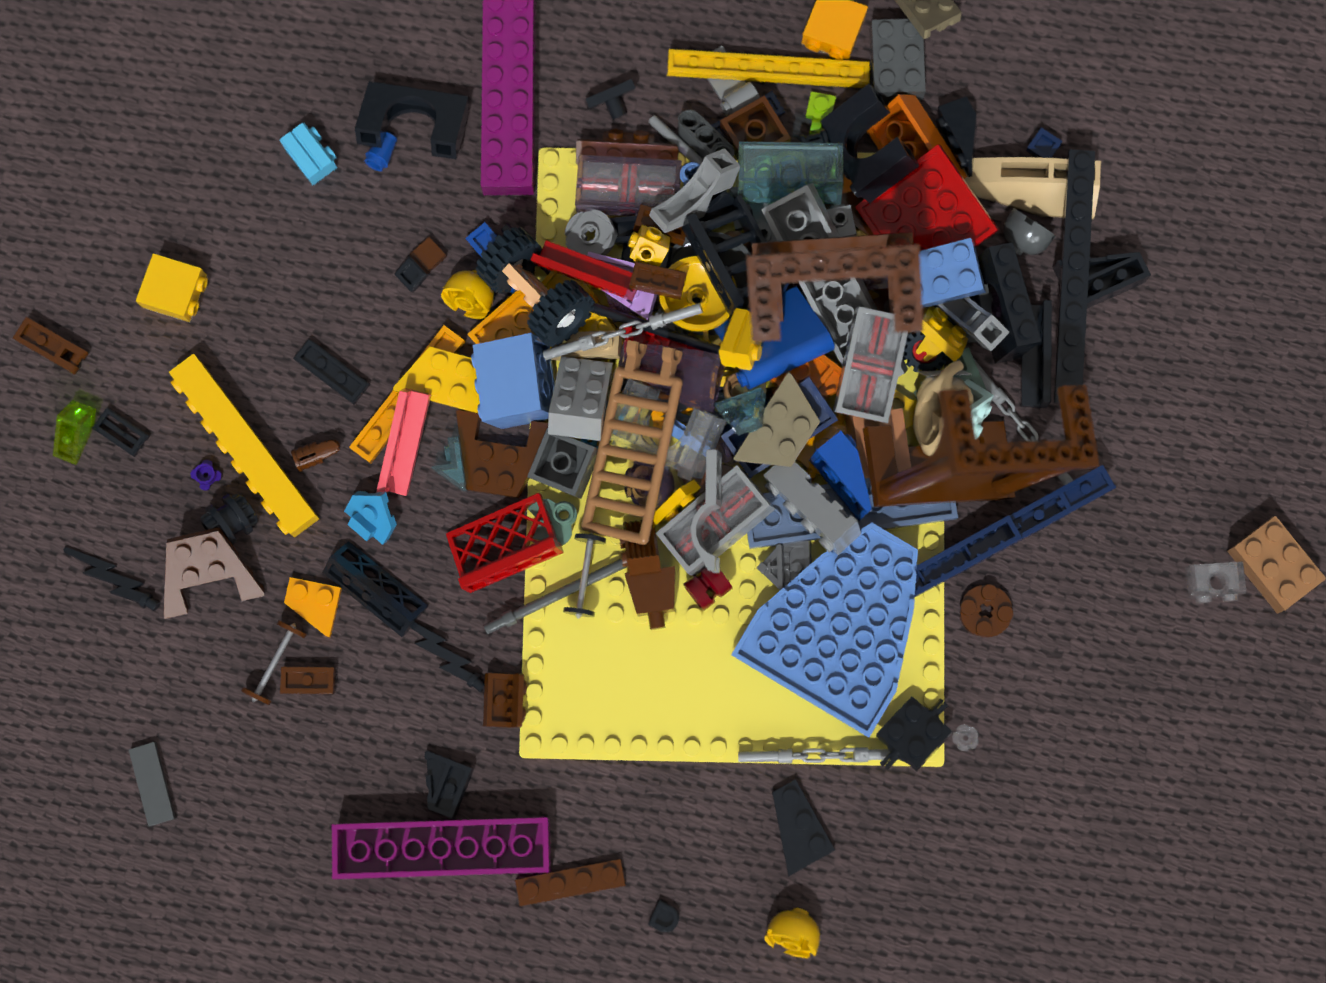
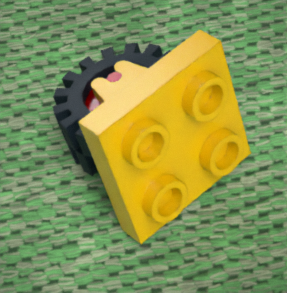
[903,306,968,372]

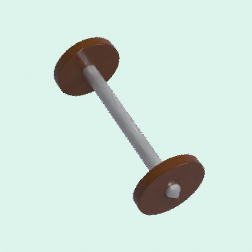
[241,620,307,705]

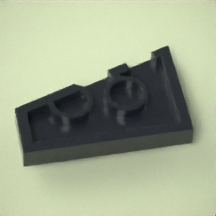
[772,779,835,877]

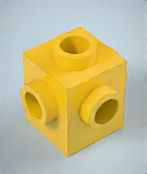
[628,225,670,267]

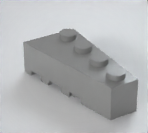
[764,462,861,555]

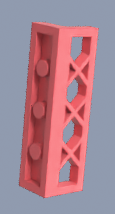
[376,388,431,496]

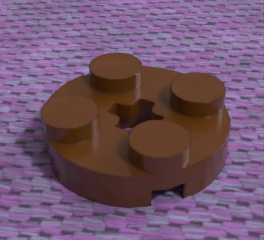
[959,585,1013,638]

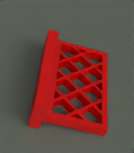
[446,493,564,593]

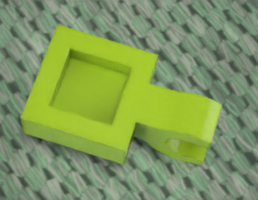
[805,91,836,134]

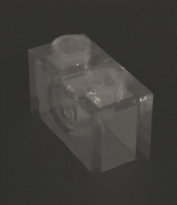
[1185,561,1246,603]

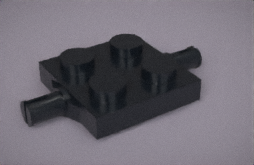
[876,696,952,772]

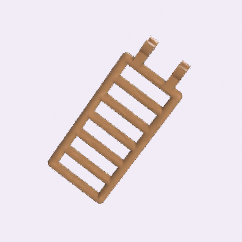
[581,340,683,545]

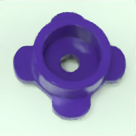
[190,460,222,491]

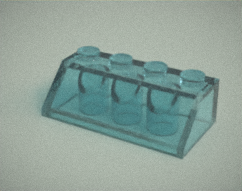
[736,142,843,204]

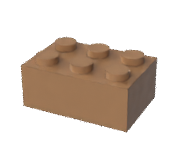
[1227,516,1326,614]

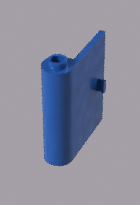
[714,287,835,390]

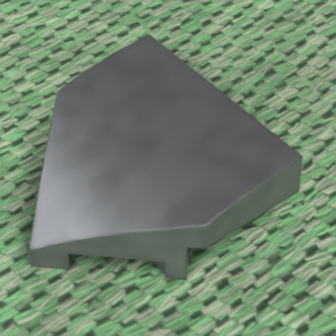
[757,541,811,590]

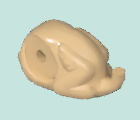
[913,360,974,456]

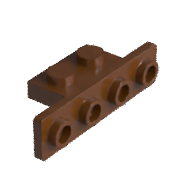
[576,129,678,170]

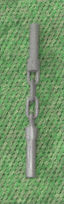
[543,303,703,360]
[973,358,1074,485]
[738,747,899,763]

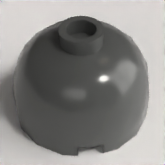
[1003,208,1056,256]

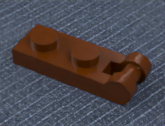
[13,317,89,375]

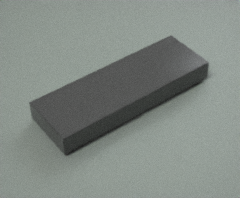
[129,742,176,827]

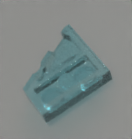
[715,387,766,435]

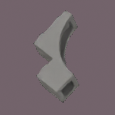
[649,148,740,233]
[937,297,1009,351]

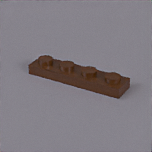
[515,859,626,906]

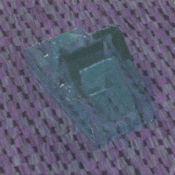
[431,436,468,492]

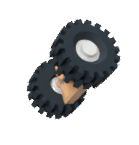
[476,227,595,347]

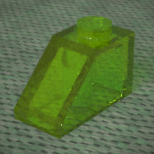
[53,400,96,465]

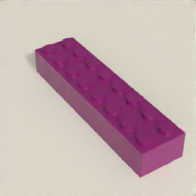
[481,0,535,195]
[332,817,551,879]

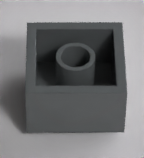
[527,428,598,499]

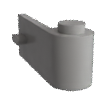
[707,46,760,116]

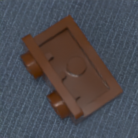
[483,673,527,728]

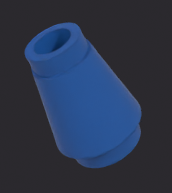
[365,132,397,171]

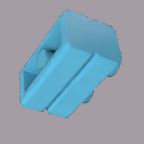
[280,123,337,185]

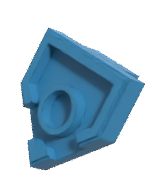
[344,491,397,545]

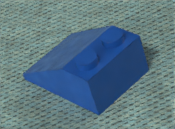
[809,431,872,521]

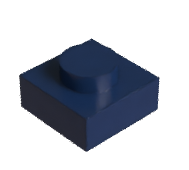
[1026,127,1063,158]

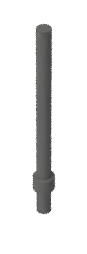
[483,558,626,634]

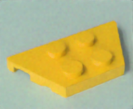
[392,347,480,413]

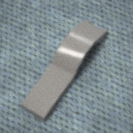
[690,450,722,573]

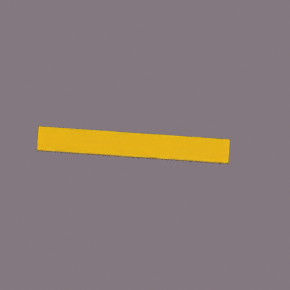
[667,49,870,88]

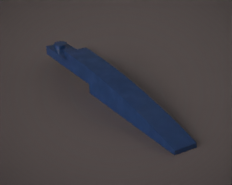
[914,465,1116,598]

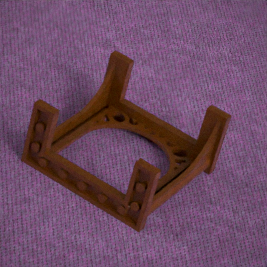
[747,232,924,342]
[863,385,1099,507]

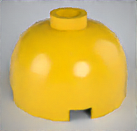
[441,270,494,319]
[765,908,820,958]

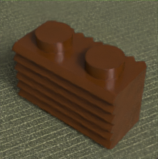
[620,520,661,575]

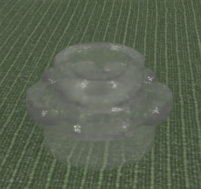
[952,725,979,751]

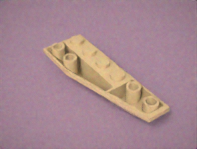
[963,157,1101,220]

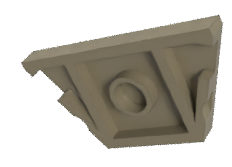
[895,0,962,39]
[733,372,820,467]

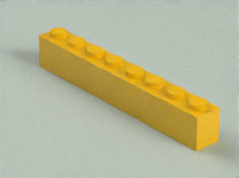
[169,354,320,538]

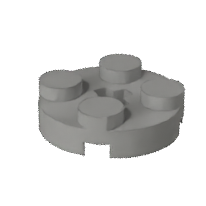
[565,209,618,256]

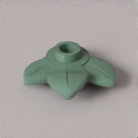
[528,499,577,546]

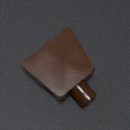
[625,566,675,630]

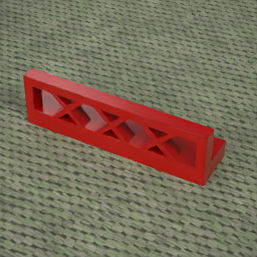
[531,240,637,301]

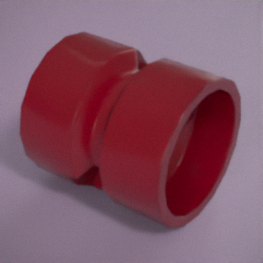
[683,567,733,611]

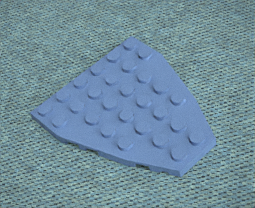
[731,522,918,738]

